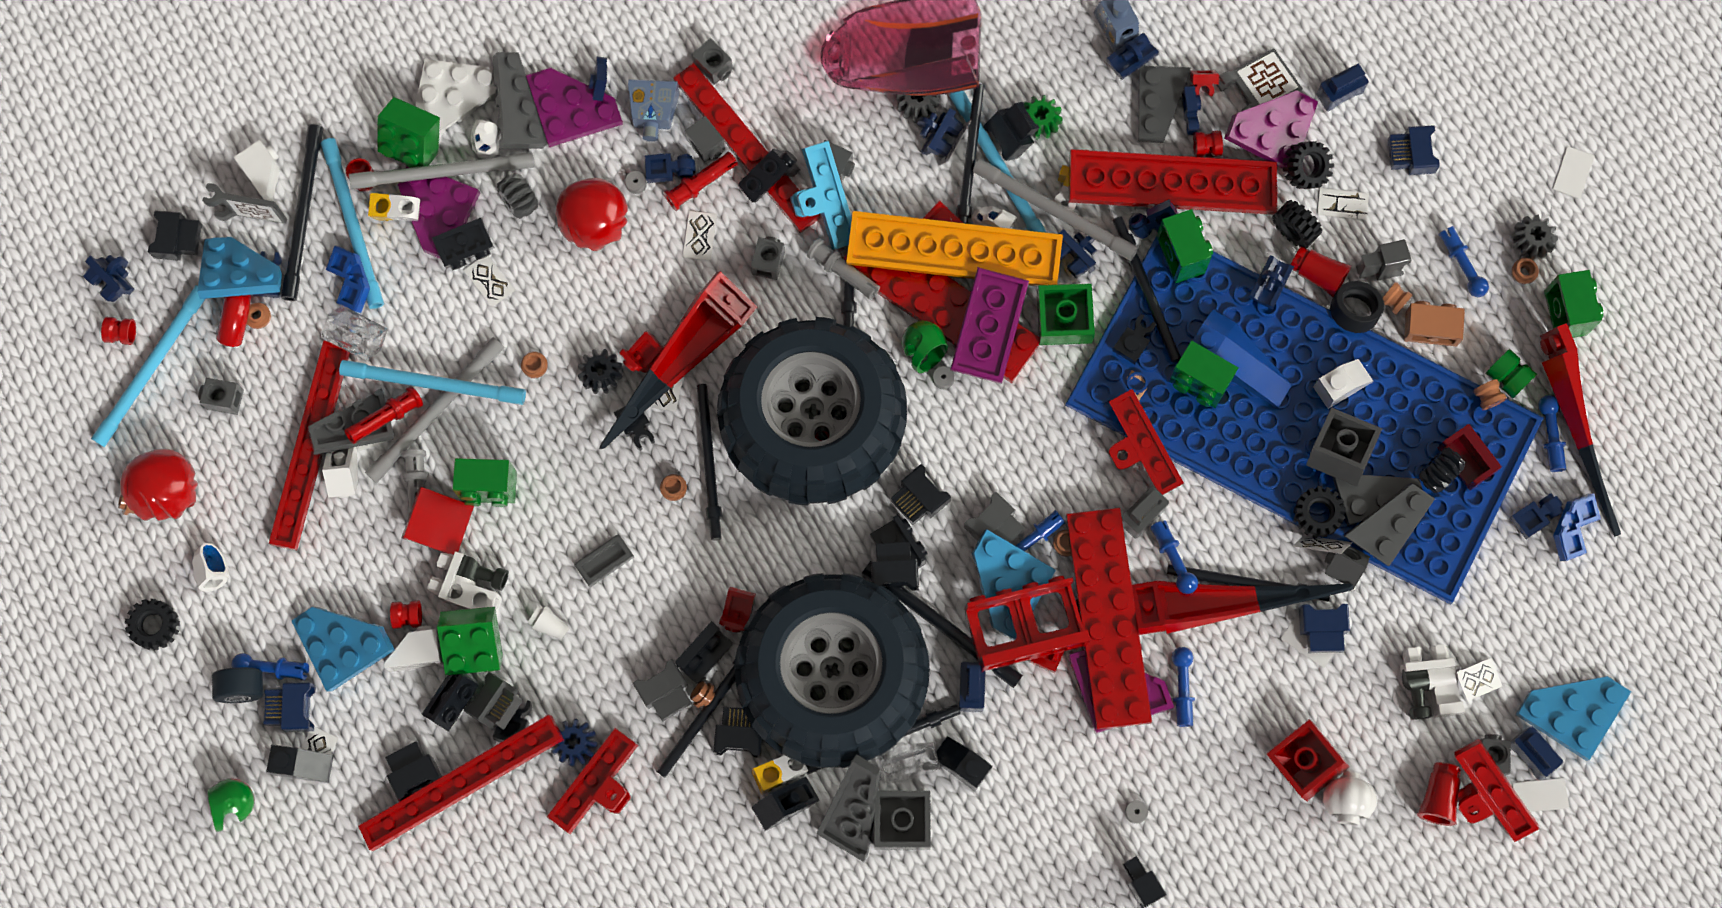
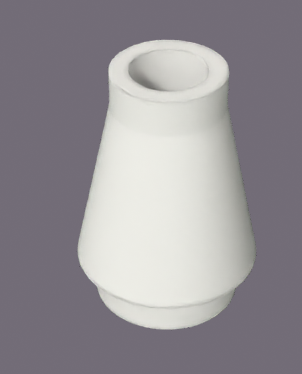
[528,605,570,641]

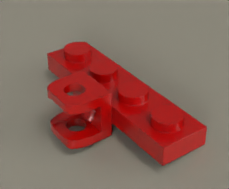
[1109,389,1184,495]
[547,728,638,834]
[1454,738,1539,842]

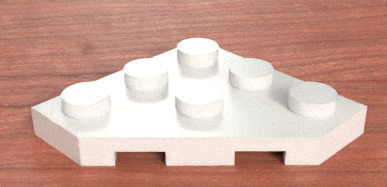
[415,59,498,136]

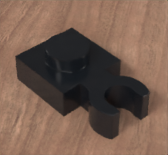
[1112,314,1156,365]
[614,407,655,451]
[492,700,532,742]

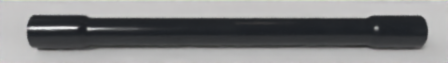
[281,124,323,301]
[862,561,1023,688]

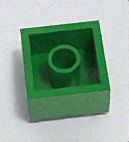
[377,97,440,168]
[1156,209,1213,284]
[1544,270,1603,338]
[1037,284,1095,345]
[1169,340,1239,408]
[453,458,517,507]
[437,606,503,675]

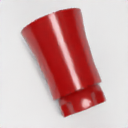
[1291,247,1352,297]
[1417,762,1462,826]

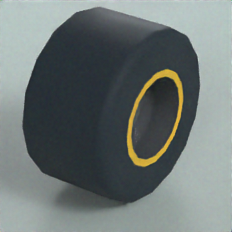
[212,667,263,703]

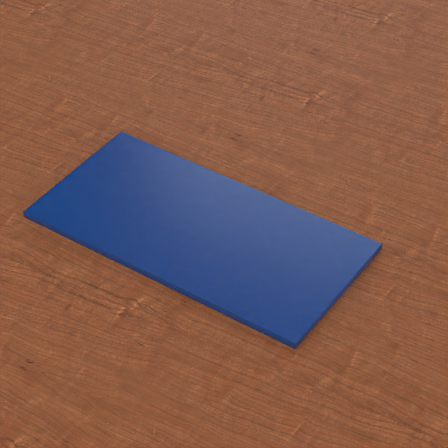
[1065,235,1544,605]

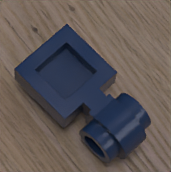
[645,153,696,183]
[1128,199,1179,239]
[1510,493,1564,540]

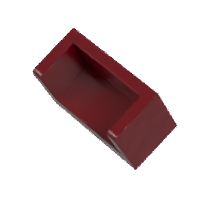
[1437,424,1502,491]

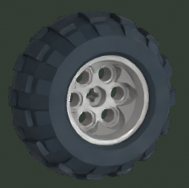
[717,317,907,506]
[734,573,930,768]

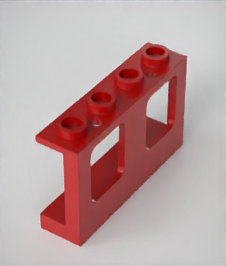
[964,576,1091,672]

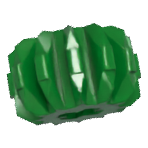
[1023,94,1063,140]

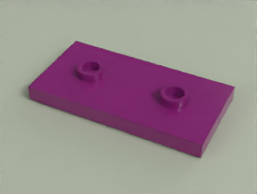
[950,267,1029,384]

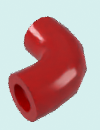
[216,295,251,347]

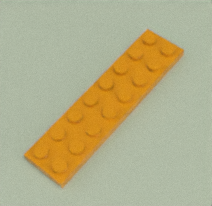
[846,211,1063,286]

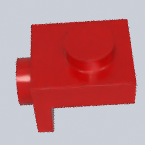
[619,331,663,373]
[719,587,756,632]

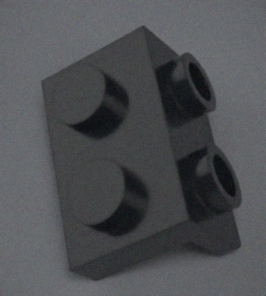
[421,674,479,732]

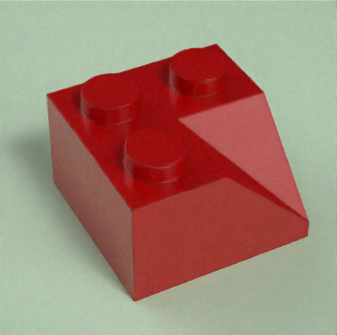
[1267,719,1350,801]

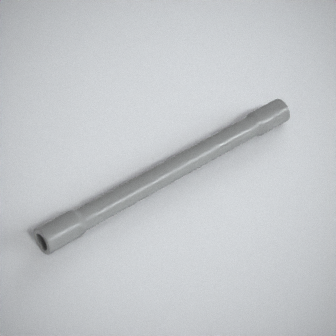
[349,152,534,190]
[973,159,1138,261]
[365,337,504,483]

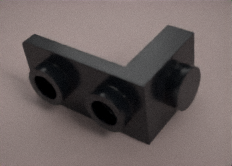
[738,149,800,203]

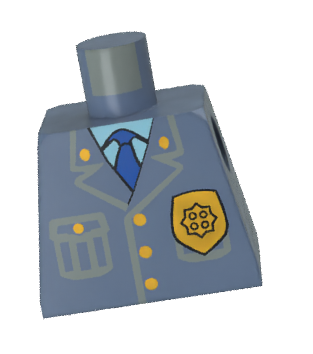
[1094,0,1139,52]
[628,80,680,142]

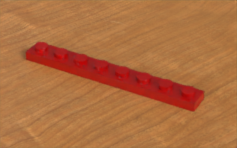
[673,63,821,233]
[269,340,351,551]
[358,715,564,851]

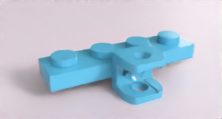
[791,141,852,250]

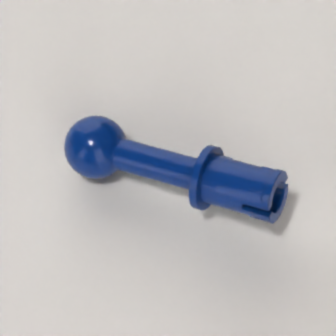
[1438,226,1489,297]
[1538,395,1566,472]
[1015,510,1066,551]
[1150,521,1198,594]
[1172,647,1195,727]
[231,653,309,680]

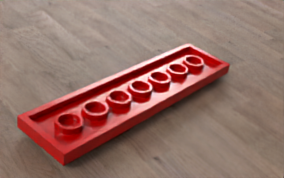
[1068,149,1277,215]
[844,255,1040,384]
[1066,508,1152,730]

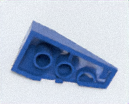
[1192,310,1292,408]

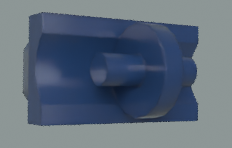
[1106,32,1159,80]
[918,108,964,158]
[1058,229,1097,279]
[83,255,134,302]
[1249,255,1294,309]

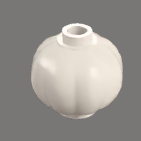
[1323,772,1377,825]

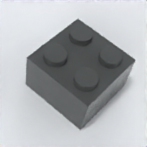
[1307,407,1382,486]
[874,791,931,850]

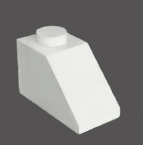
[234,140,280,201]
[1313,359,1373,409]
[322,447,358,498]
[384,626,443,672]

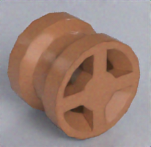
[1383,282,1413,315]
[1473,379,1507,410]

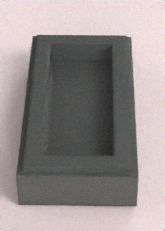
[574,534,634,587]

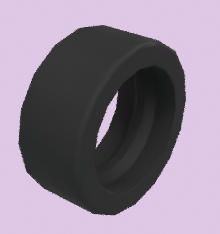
[1330,281,1385,333]

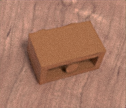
[1404,301,1465,347]

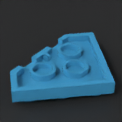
[197,237,282,299]
[972,529,1056,640]
[292,607,395,692]
[1515,676,1631,761]

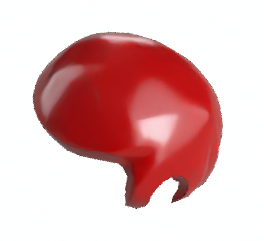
[556,178,628,251]
[120,449,198,521]

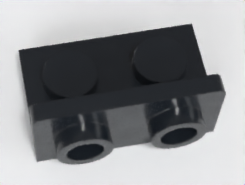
[432,217,494,271]
[870,514,928,569]
[675,621,733,684]

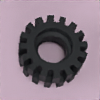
[1282,141,1334,189]
[1272,200,1323,249]
[1293,486,1346,538]
[125,599,180,650]

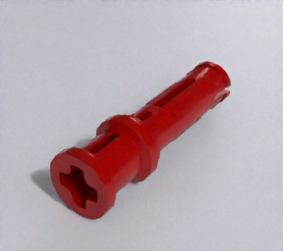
[663,151,738,211]
[344,386,423,444]

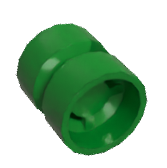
[1485,349,1537,399]

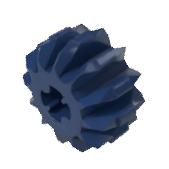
[552,719,598,767]

